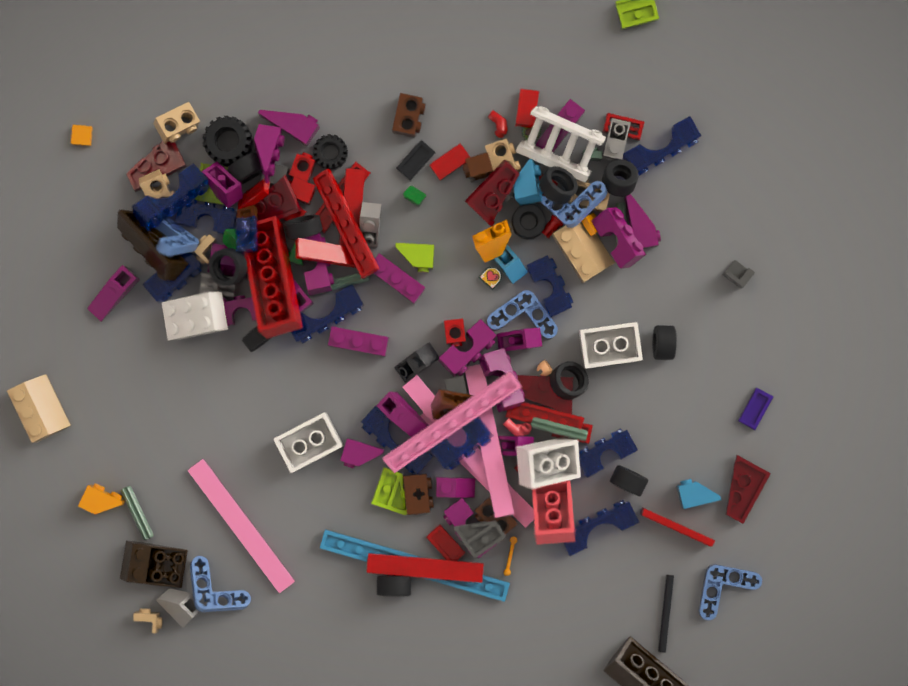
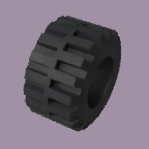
[203,116,253,166]

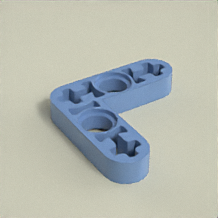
[540,181,607,228]
[152,215,199,256]
[487,290,558,339]
[190,556,251,612]
[699,564,762,620]

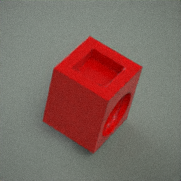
[289,152,316,183]
[289,177,317,205]
[444,318,466,347]

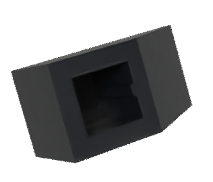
[394,342,439,383]

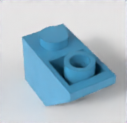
[514,159,543,206]

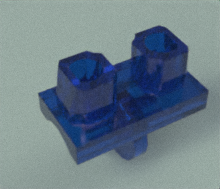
[235,216,257,253]

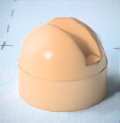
[537,360,553,376]

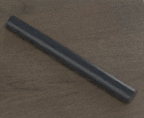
[658,574,674,652]

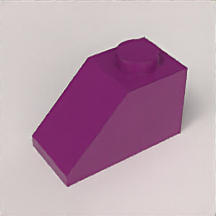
[202,161,243,208]
[497,328,542,352]
[498,436,534,456]
[340,438,384,469]
[436,477,475,498]

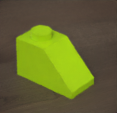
[395,243,434,272]

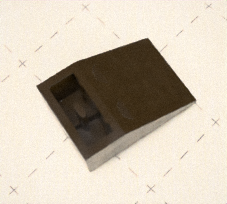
[120,540,188,588]

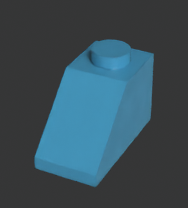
[494,245,528,284]
[676,479,721,509]

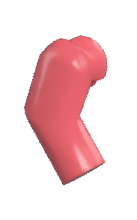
[502,418,532,436]

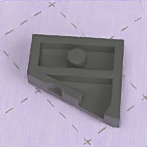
[453,520,506,559]

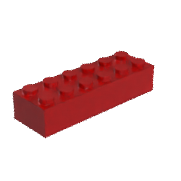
[240,216,303,339]

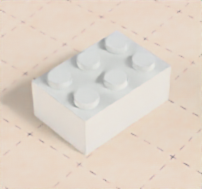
[161,292,228,340]
[578,322,643,369]
[273,412,344,473]
[516,436,581,489]

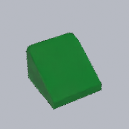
[403,185,426,207]
[222,229,243,252]
[289,243,304,266]

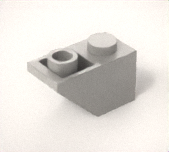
[602,118,631,161]
[359,202,381,248]
[156,588,200,628]

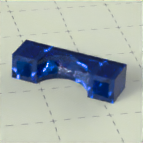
[623,116,701,176]
[132,163,209,231]
[291,284,364,344]
[361,406,434,474]
[563,500,640,556]

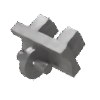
[199,273,236,297]

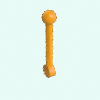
[503,536,517,576]

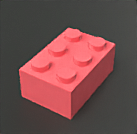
[532,480,575,545]

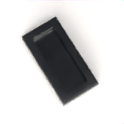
[396,140,436,181]

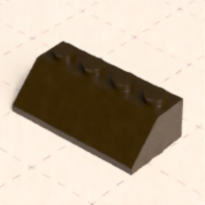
[117,209,188,281]
[603,636,689,686]

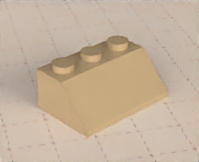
[552,222,615,283]
[7,374,71,443]

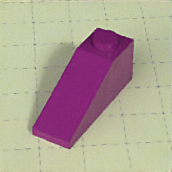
[536,99,585,152]
[258,110,320,146]
[624,194,661,249]

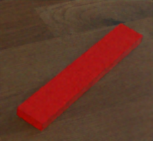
[312,169,380,278]
[367,553,484,583]

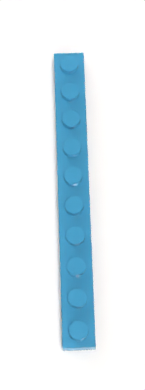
[320,529,510,602]

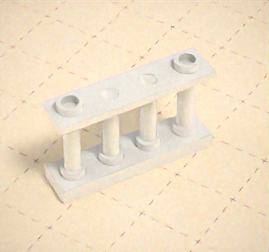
[516,106,606,183]

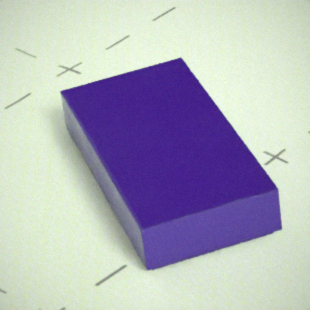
[738,387,773,430]

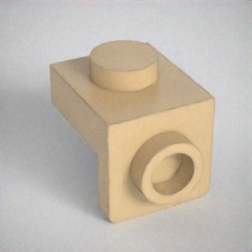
[194,234,218,265]
[133,608,163,634]

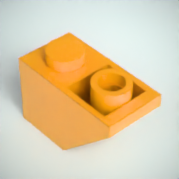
[472,220,512,263]
[78,483,126,514]

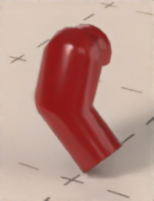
[488,110,508,138]

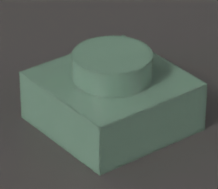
[582,147,603,161]

